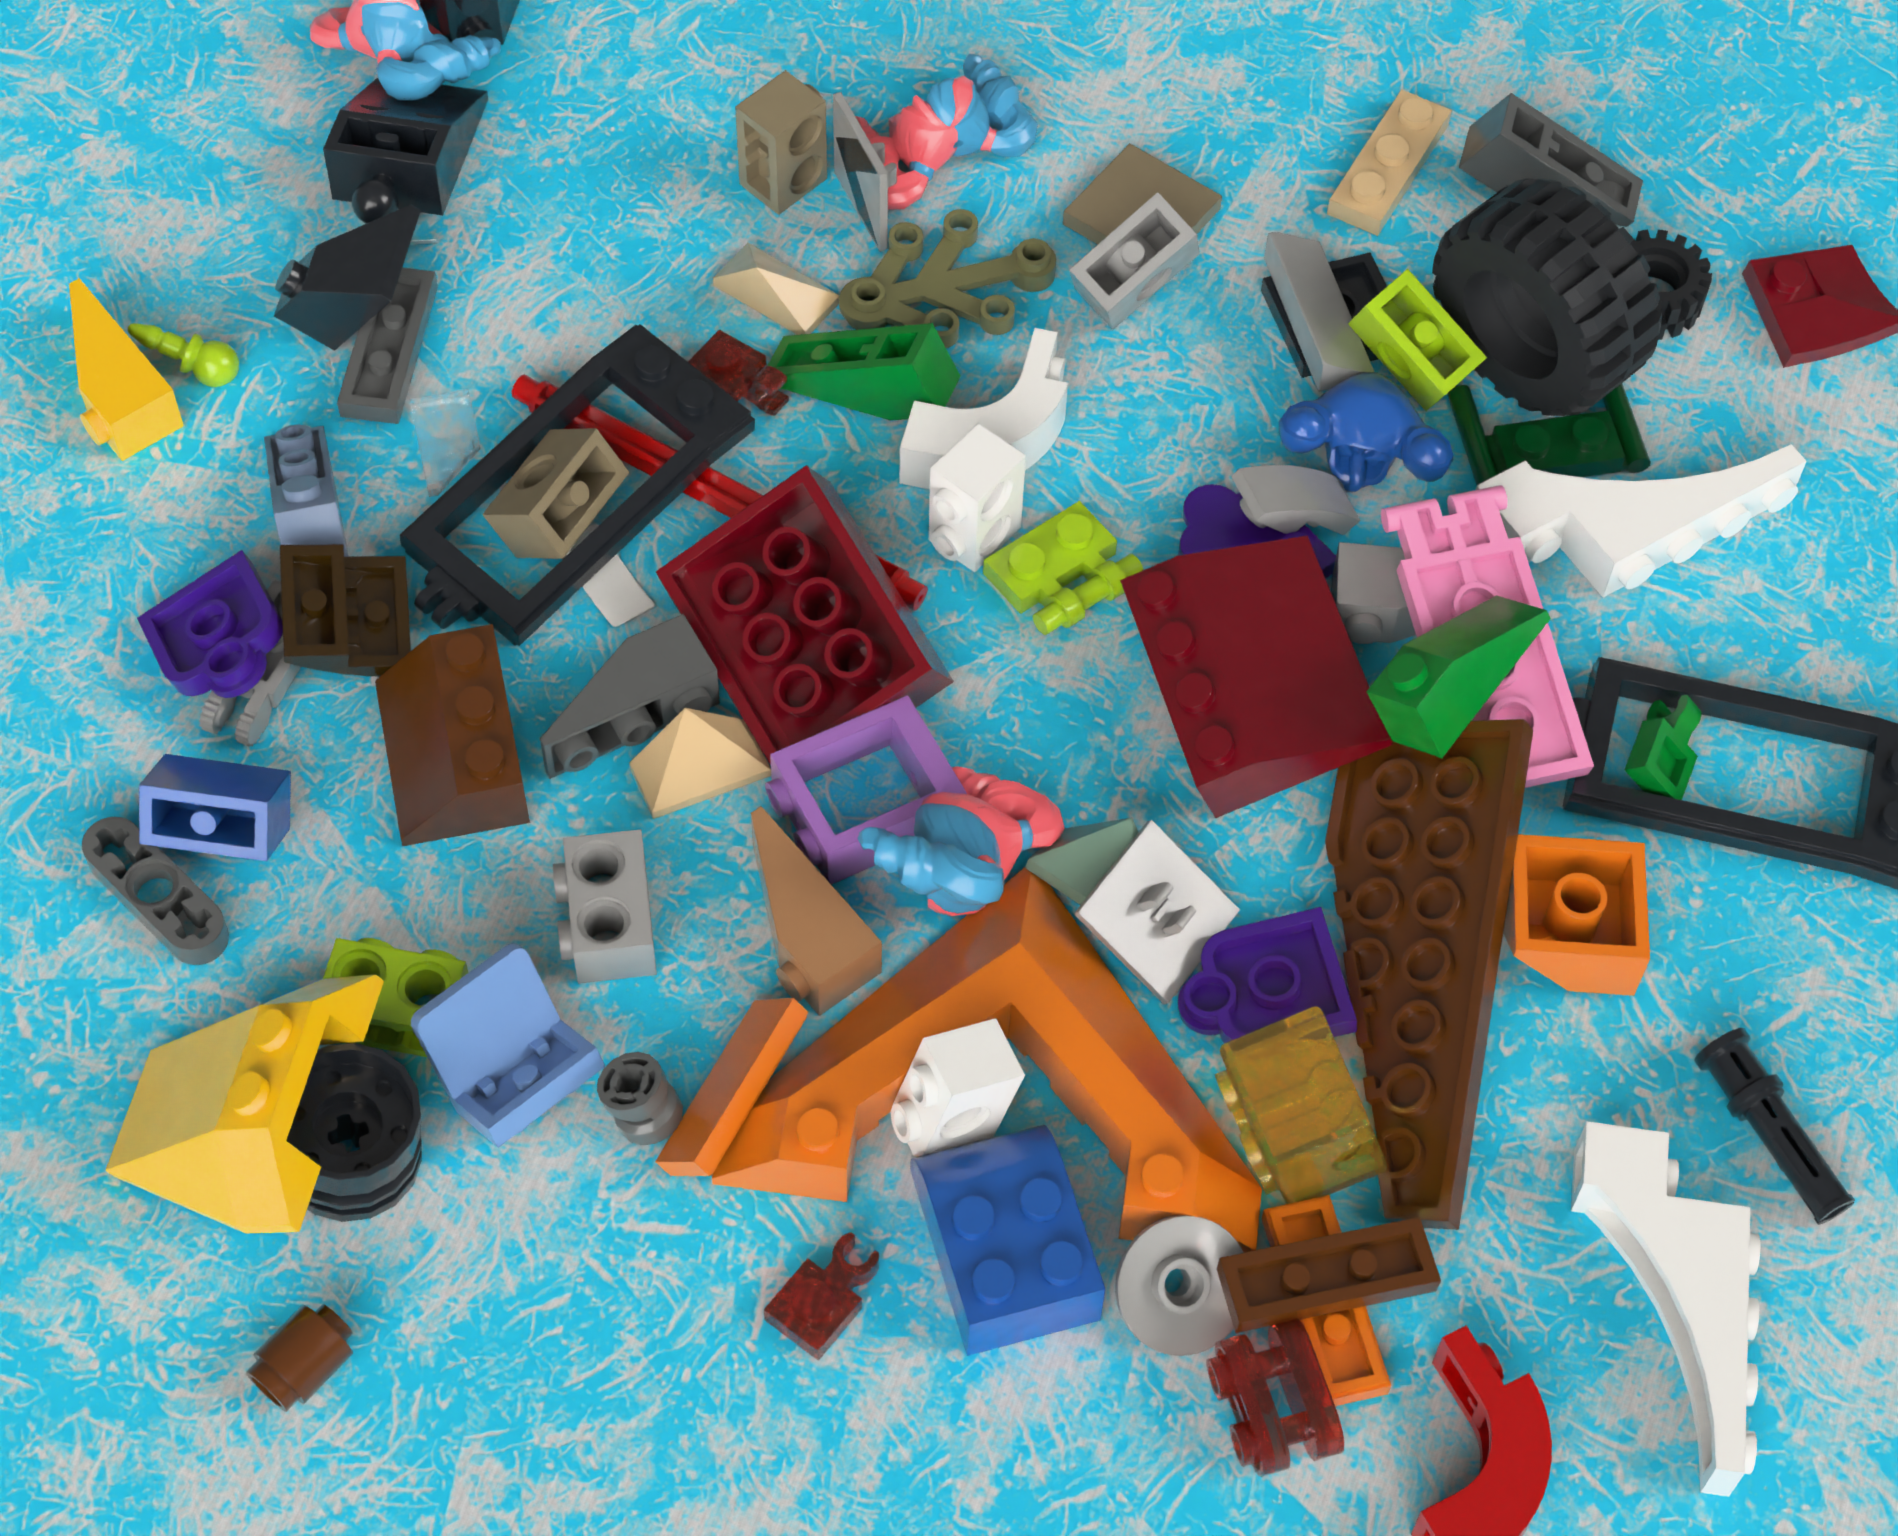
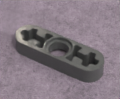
[82,817,229,965]

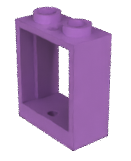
[765,695,967,885]

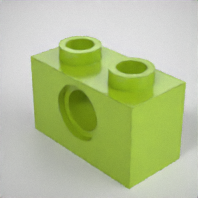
[1348,268,1487,411]

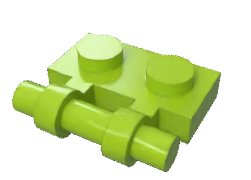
[983,501,1144,635]

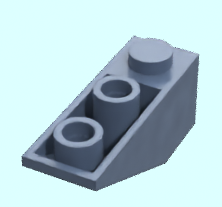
[264,424,349,557]

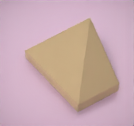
[713,243,840,335]
[629,708,771,819]

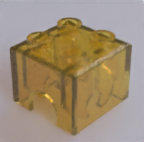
[1214,1006,1387,1204]

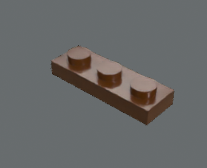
[1216,1217,1441,1333]

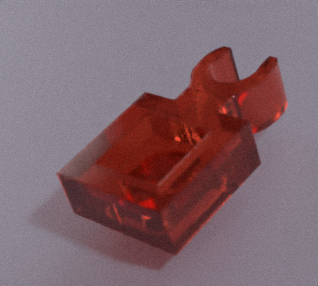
[764,1232,879,1361]

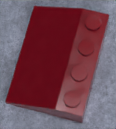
[656,465,954,765]
[1120,536,1393,818]

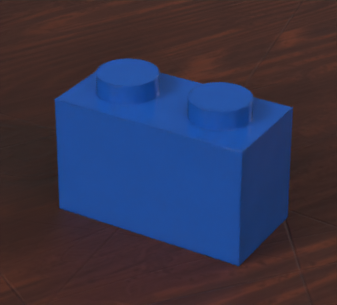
[139,754,291,861]

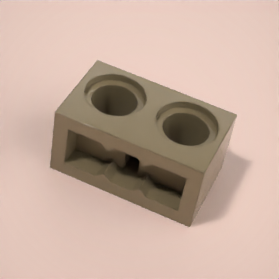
[735,70,827,215]

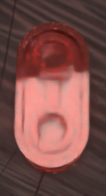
[1206,1318,1344,1477]

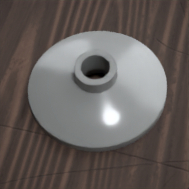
[1115,1215,1243,1356]

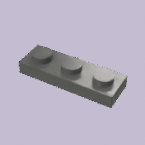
[337,268,438,424]

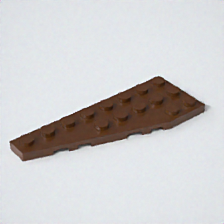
[1325,719,1533,1230]

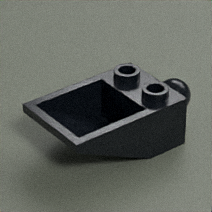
[323,78,488,224]

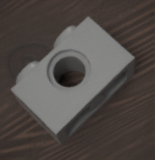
[1069,192,1200,330]

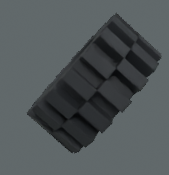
[1630,229,1712,340]

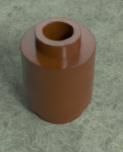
[246,1304,353,1412]

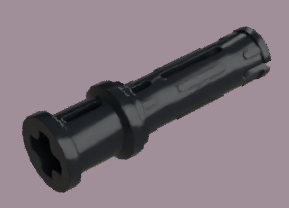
[1694,1028,1855,1225]

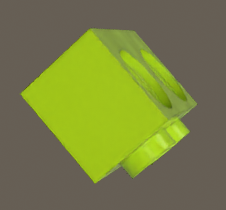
[323,938,468,1057]

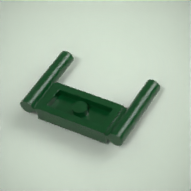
[1447,383,1651,485]

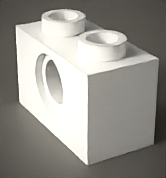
[891,1018,1025,1157]

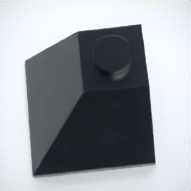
[274,204,421,351]

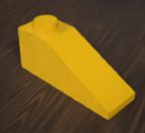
[69,278,184,461]

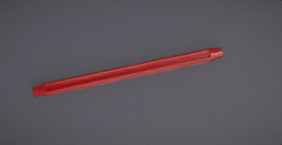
[512,374,928,611]

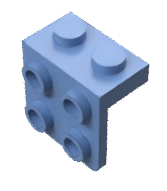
[411,943,605,1148]

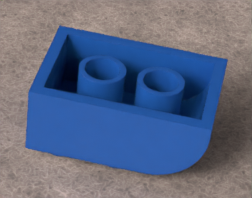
[910,1125,1105,1356]

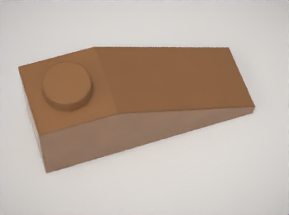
[751,806,882,1016]

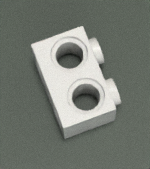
[928,423,1026,572]

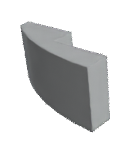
[1231,465,1361,535]

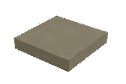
[1063,143,1222,245]

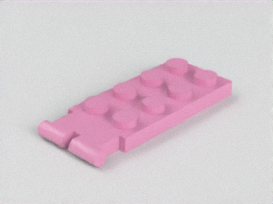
[1381,485,1594,788]

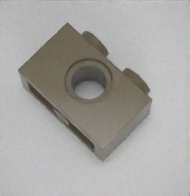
[482,428,630,559]

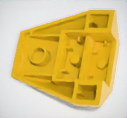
[105,974,384,1234]

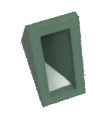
[1025,818,1138,905]

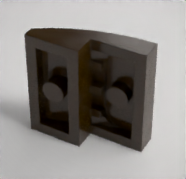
[280,544,411,677]

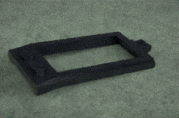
[400,324,755,646]
[1562,657,1898,890]

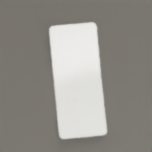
[563,524,655,627]

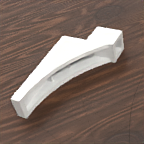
[1476,444,1806,598]
[1571,1121,1761,1497]

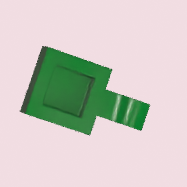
[1624,695,1702,800]

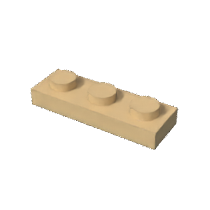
[1327,89,1452,236]

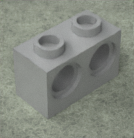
[553,829,657,984]

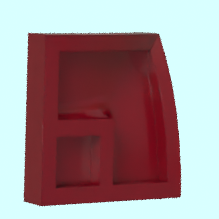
[1742,245,1898,368]

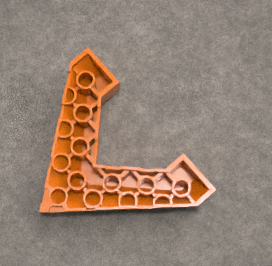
[712,867,1262,1253]

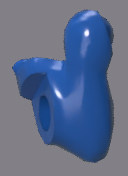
[1279,372,1453,492]

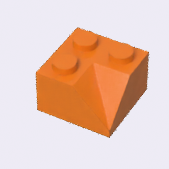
[1503,834,1650,996]

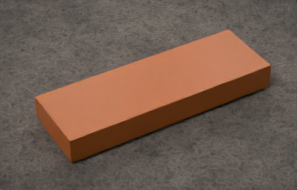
[655,998,808,1176]
[1261,1195,1391,1410]

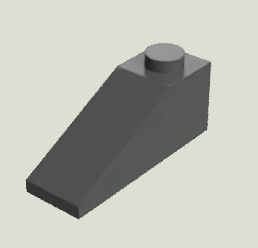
[1459,93,1643,227]

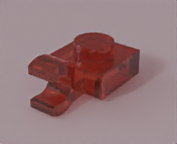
[688,330,789,416]

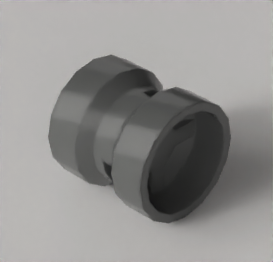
[597,1052,683,1145]

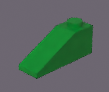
[762,323,960,420]
[1366,595,1551,758]

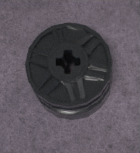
[286,1043,422,1222]

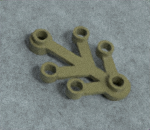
[839,209,1056,348]

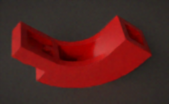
[1411,1325,1552,1536]

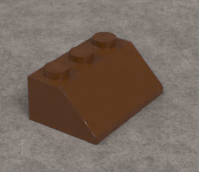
[375,624,530,846]

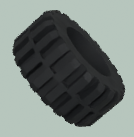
[1432,179,1662,416]

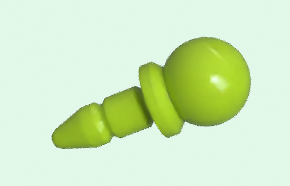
[127,323,239,387]

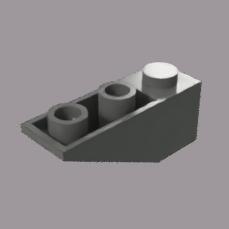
[540,614,720,779]

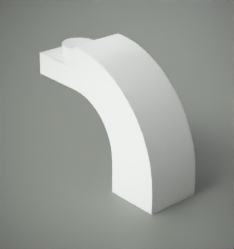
[899,328,1068,489]

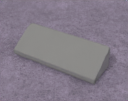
[1264,232,1374,392]

